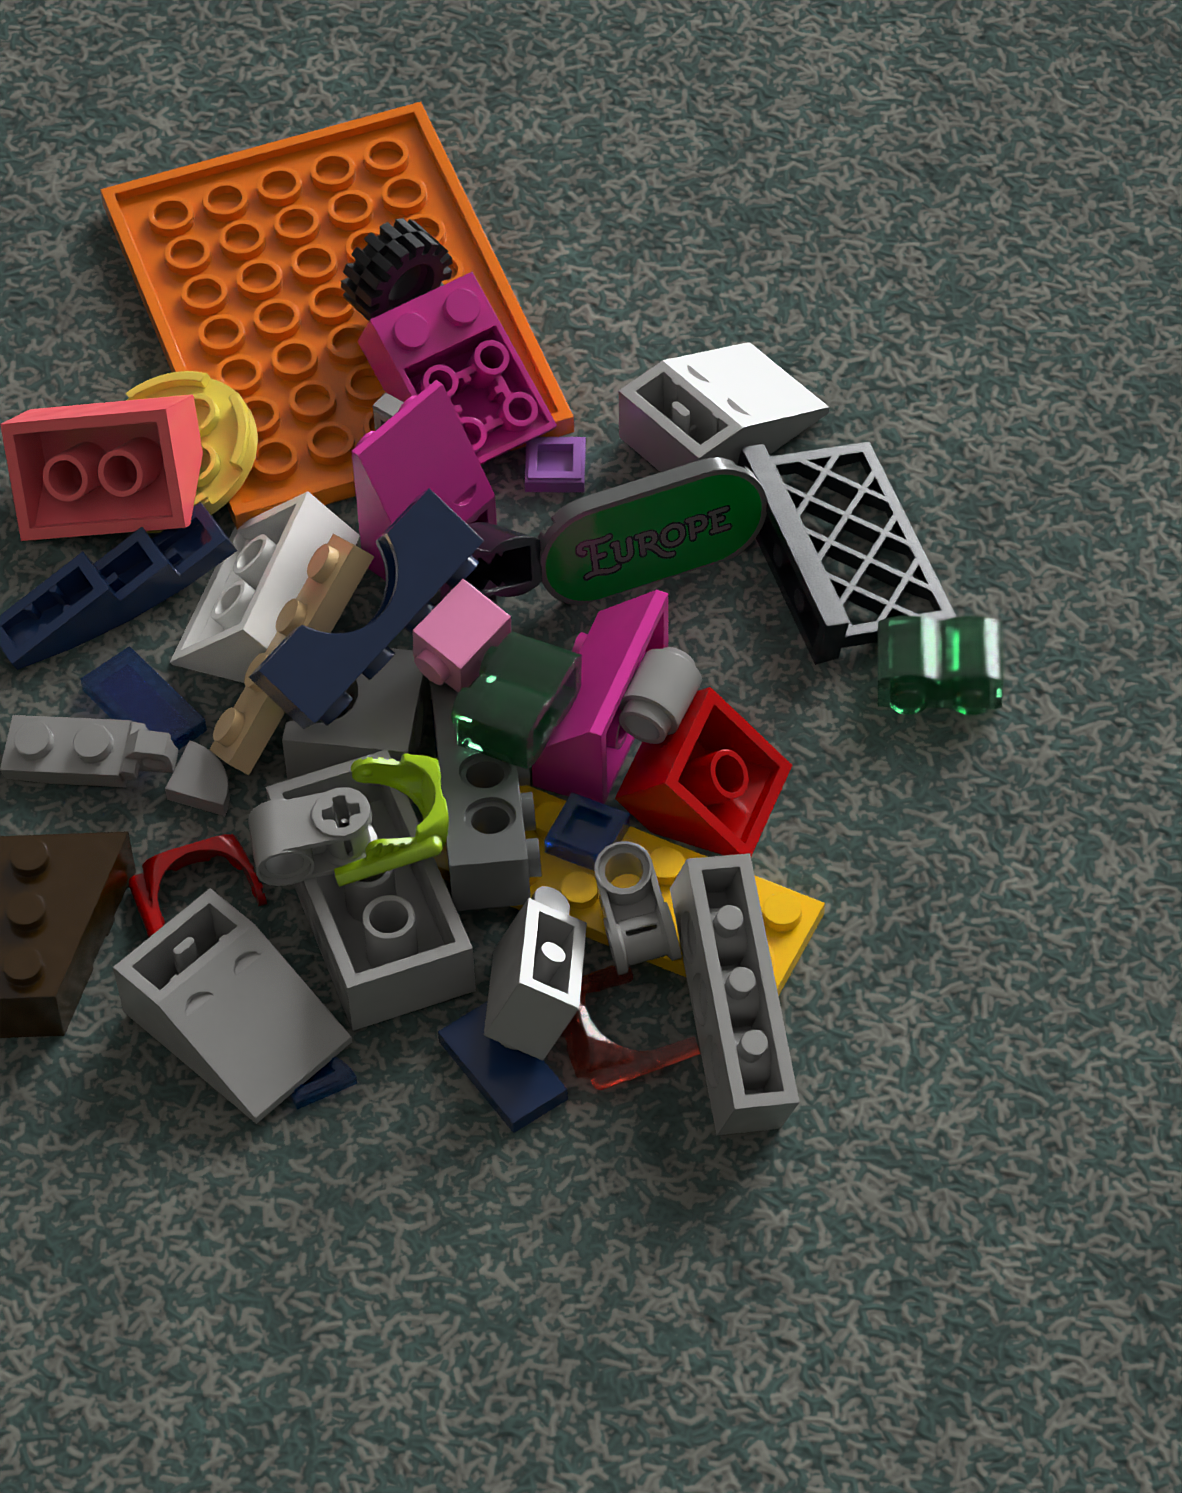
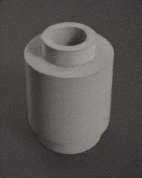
[619,647,702,744]

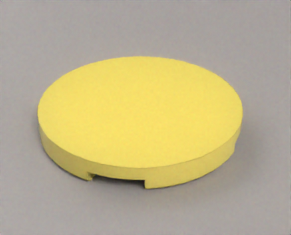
[126,371,258,533]

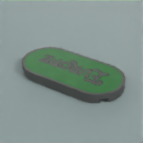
[537,457,767,606]

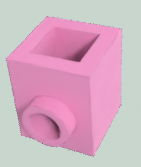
[413,579,511,695]

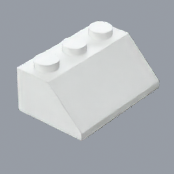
[170,491,360,683]

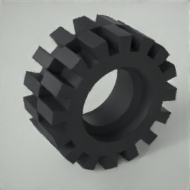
[341,218,453,321]

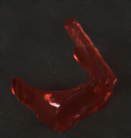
[561,965,701,1090]

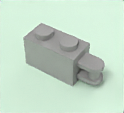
[484,886,587,1060]

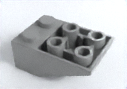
[618,342,829,472]
[113,888,352,1124]

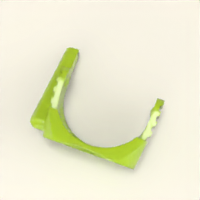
[334,754,449,887]

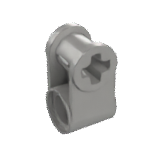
[248,787,378,886]
[594,841,682,976]

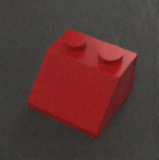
[615,687,793,856]

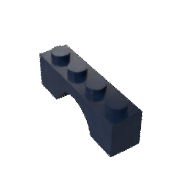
[249,488,484,729]

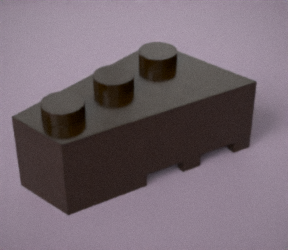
[0,831,136,1038]

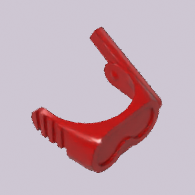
[129,834,267,937]

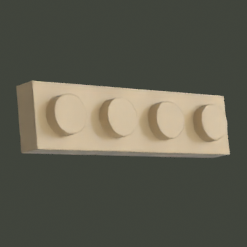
[209,534,374,775]

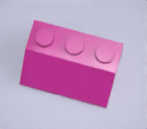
[526,590,668,807]

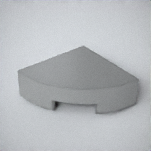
[165,741,230,816]

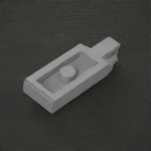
[0,715,178,787]

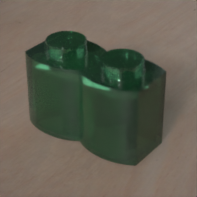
[877,616,1003,715]
[451,632,582,769]

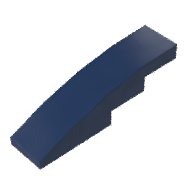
[0,502,237,670]

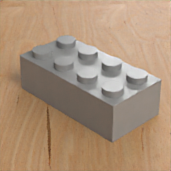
[266,749,476,1031]

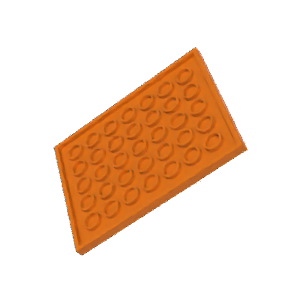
[100,102,574,529]

